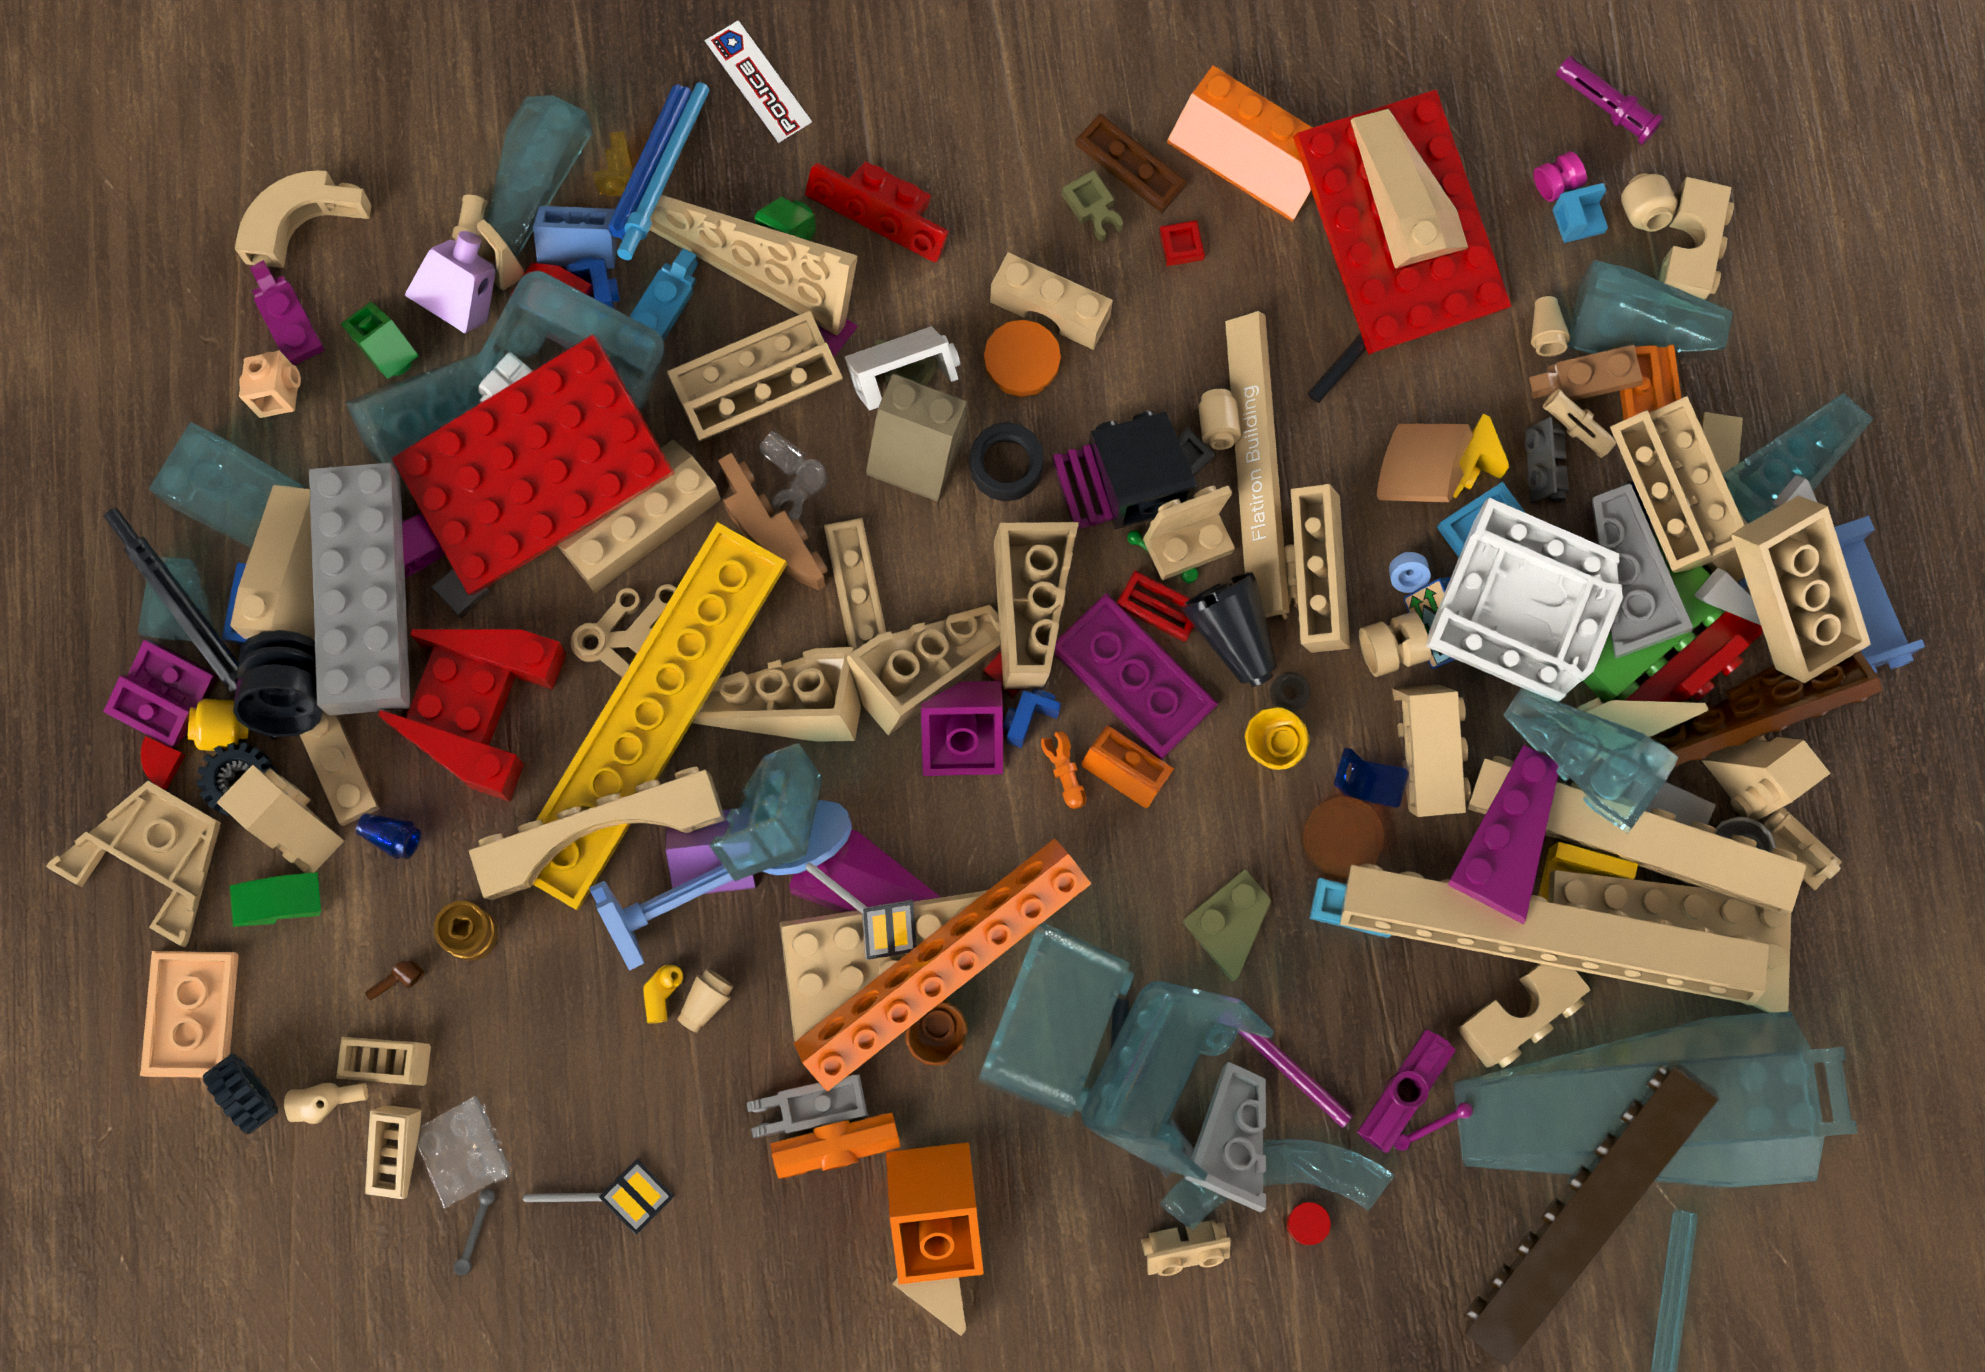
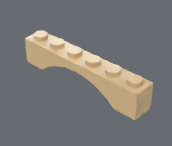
[468,766,726,900]

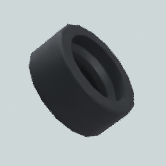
[969,422,1044,501]

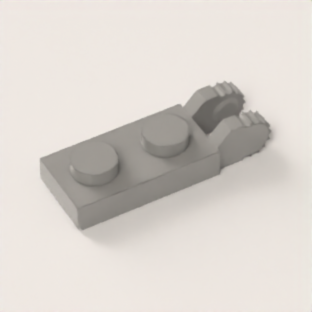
[746,1074,868,1138]

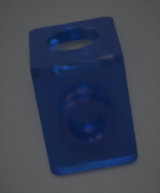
[1334,748,1409,808]

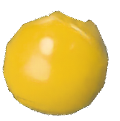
[1244,707,1310,770]

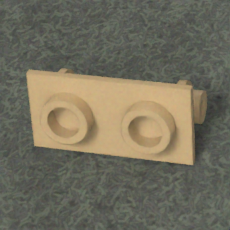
[1763,807,1842,891]
[1141,1219,1230,1276]

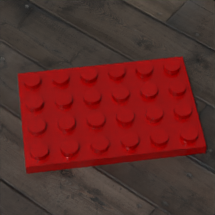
[1293,89,1512,355]
[391,335,675,596]

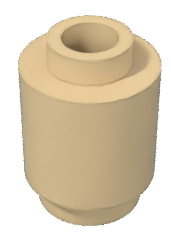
[1198,389,1241,450]

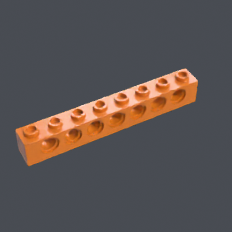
[794,838,1091,1092]

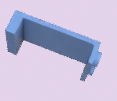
[1834,516,1925,673]

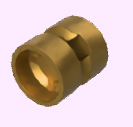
[434,901,498,961]

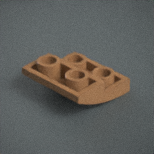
[1377,424,1473,502]

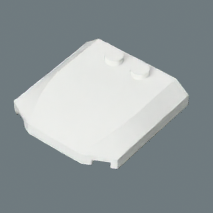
[1426,497,1623,702]

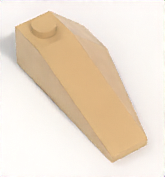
[692,647,861,742]

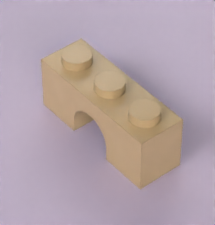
[1656,177,1734,306]
[990,252,1113,350]
[1456,963,1591,1068]

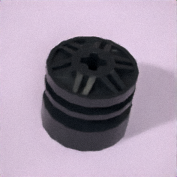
[233,630,323,737]

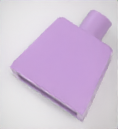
[405,231,496,333]

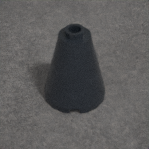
[1181,571,1277,687]

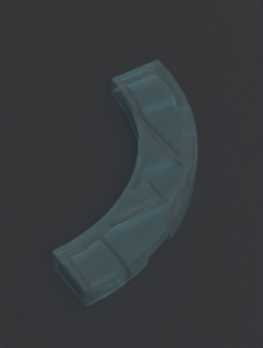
[1160,1139,1395,1231]

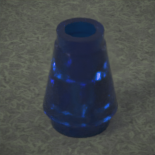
[356,813,421,859]

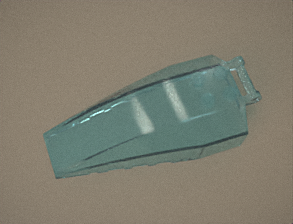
[1453,1011,1858,1189]

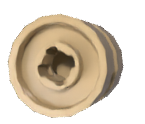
[1359,612,1431,677]

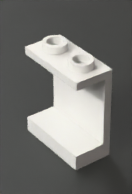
[845,326,960,411]

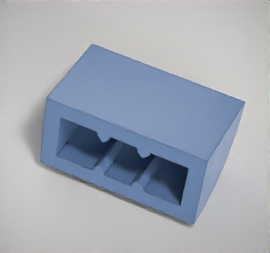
[533,206,617,269]

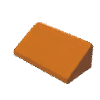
[1081,725,1174,808]

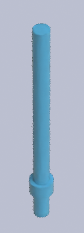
[617,82,709,260]

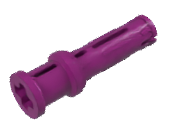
[1555,55,1664,145]

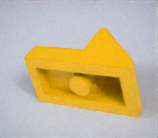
[1453,414,1509,498]

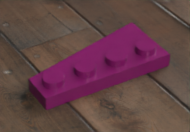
[1448,745,1561,925]

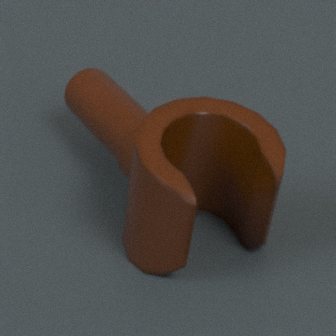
[365,961,424,1000]

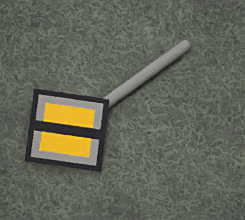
[805,863,916,960]
[523,1158,674,1235]

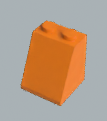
[886,1142,984,1284]

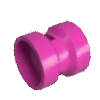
[1533,151,1587,202]

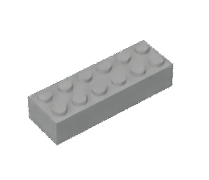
[309,463,411,716]

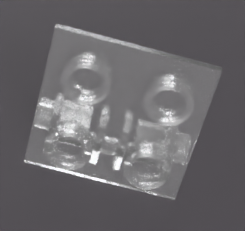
[417,1096,511,1208]

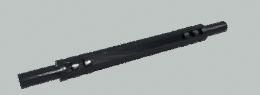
[103,507,279,741]

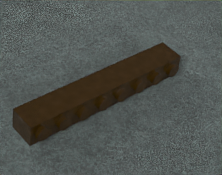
[1464,1059,1719,1366]

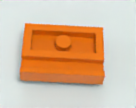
[1620,344,1681,420]

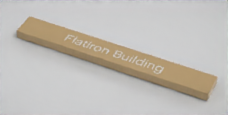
[1225,311,1290,618]

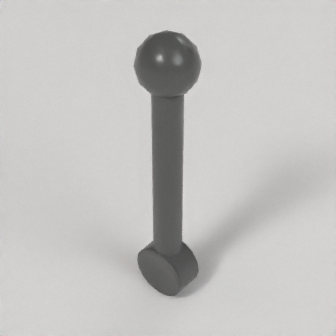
[454,1188,495,1276]

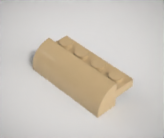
[667,310,843,442]
[1610,396,1745,573]

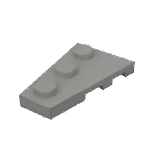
[1184,1062,1266,1213]

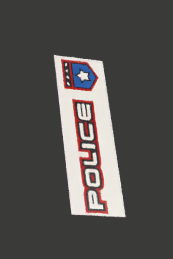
[705,21,812,143]

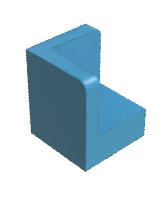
[1552,183,1608,243]

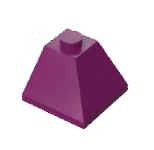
[921,681,1003,776]

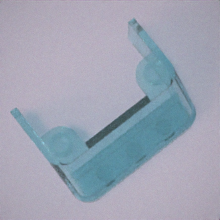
[472,271,665,412]
[1081,981,1274,1181]

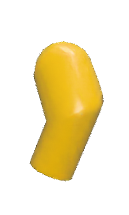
[643,964,683,1024]

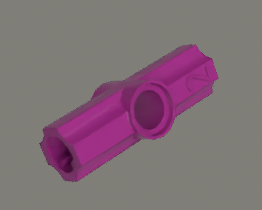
[1356,1029,1456,1153]

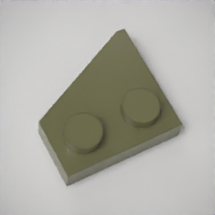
[1182,869,1271,982]

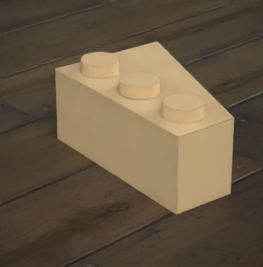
[1392,684,1471,817]
[1701,735,1831,821]
[217,765,344,873]

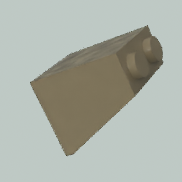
[866,374,967,502]

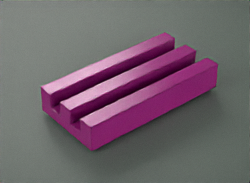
[1052,445,1113,530]

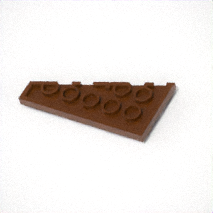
[1631,651,1883,777]

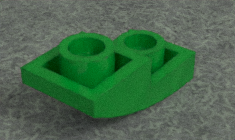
[229,872,321,927]

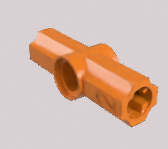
[770,1112,901,1179]

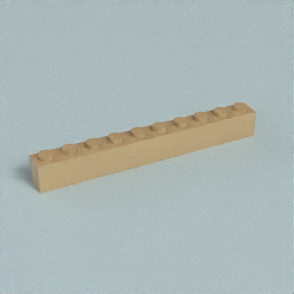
[1340,864,1769,1005]

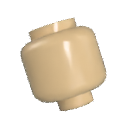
[1621,173,1678,232]

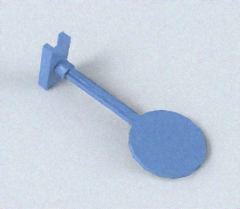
[589,800,852,971]

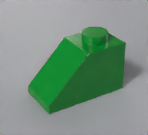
[754,196,816,241]
[340,301,419,379]

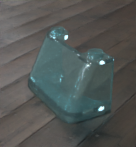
[978,922,1135,1118]

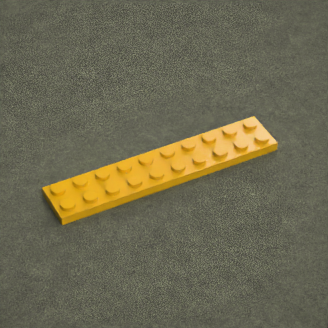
[533,522,787,911]

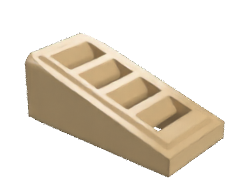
[477,219,524,290]
[336,1037,431,1086]
[365,1105,421,1199]

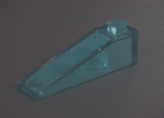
[487,95,593,257]
[1567,260,1733,354]

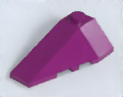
[789,829,941,913]

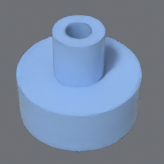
[1389,552,1431,593]

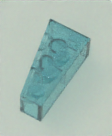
[1723,393,1874,524]

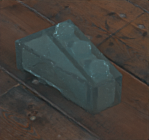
[709,743,823,881]

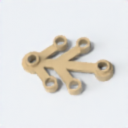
[571,584,677,679]

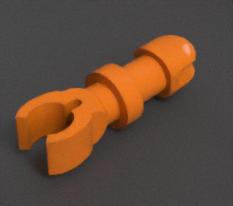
[1041,731,1087,809]

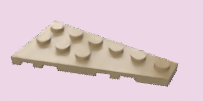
[780,890,988,1042]

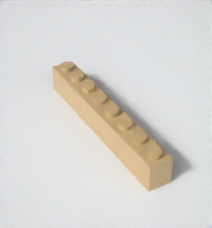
[1467,756,1807,915]

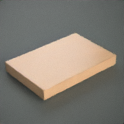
[140,951,239,1078]

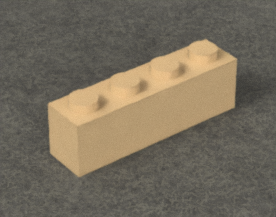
[1291,484,1350,653]

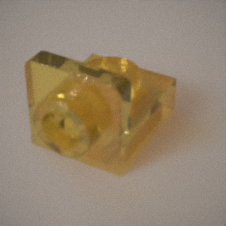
[593,131,634,196]

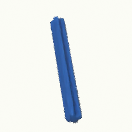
[608,84,691,240]

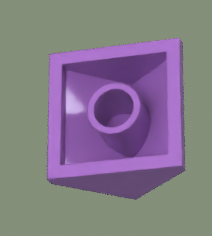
[666,808,756,894]

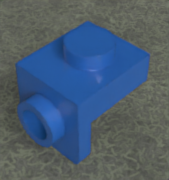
[566,257,620,319]
[1003,689,1061,748]

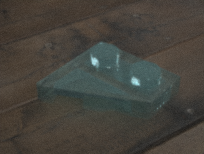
[137,557,219,641]

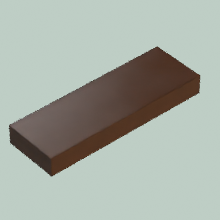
[1075,113,1187,213]

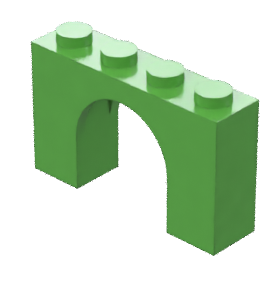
[1583,534,1725,703]

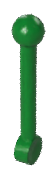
[1127,530,1198,584]

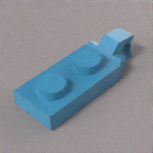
[620,248,699,355]

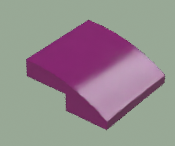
[103,639,219,748]

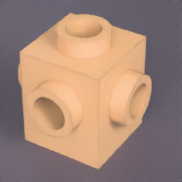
[239,351,301,418]

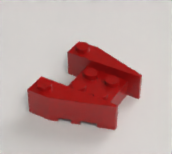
[378,629,567,802]

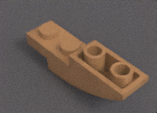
[718,453,828,591]

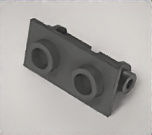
[1525,418,1570,504]

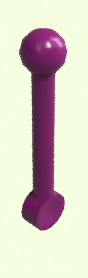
[1393,1102,1473,1151]

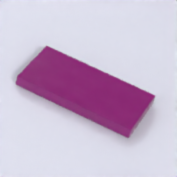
[1054,593,1219,760]

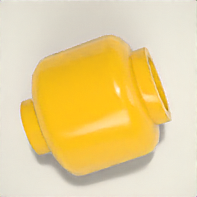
[188,699,248,751]

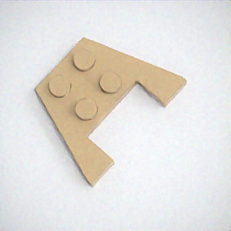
[46,781,221,947]

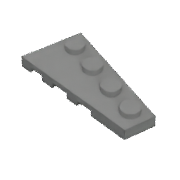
[1592,483,1693,659]

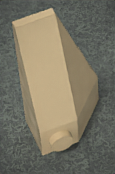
[1351,109,1468,268]
[230,485,315,640]
[847,605,1001,736]

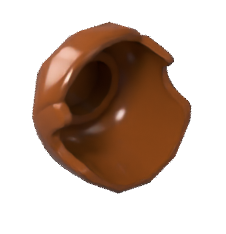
[905,999,968,1065]

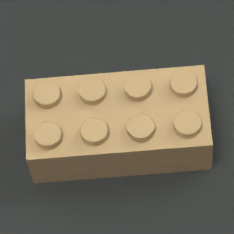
[1731,495,1871,683]

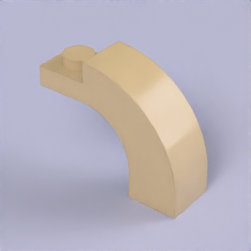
[235,170,372,268]

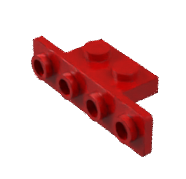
[805,161,948,263]
[1624,611,1763,702]

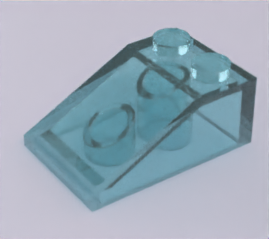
[149,422,306,548]

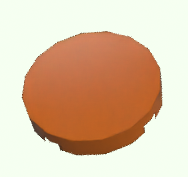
[984,320,1061,397]

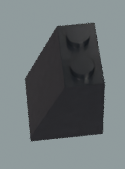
[1089,411,1197,530]

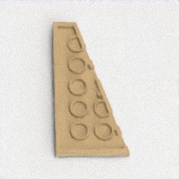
[650,195,858,336]
[1548,870,1791,1021]

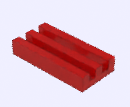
[1117,570,1194,643]

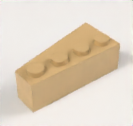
[994,522,1079,689]

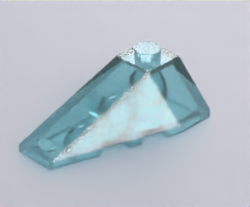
[346,345,505,473]
[1503,688,1679,834]

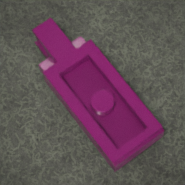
[250,260,325,365]

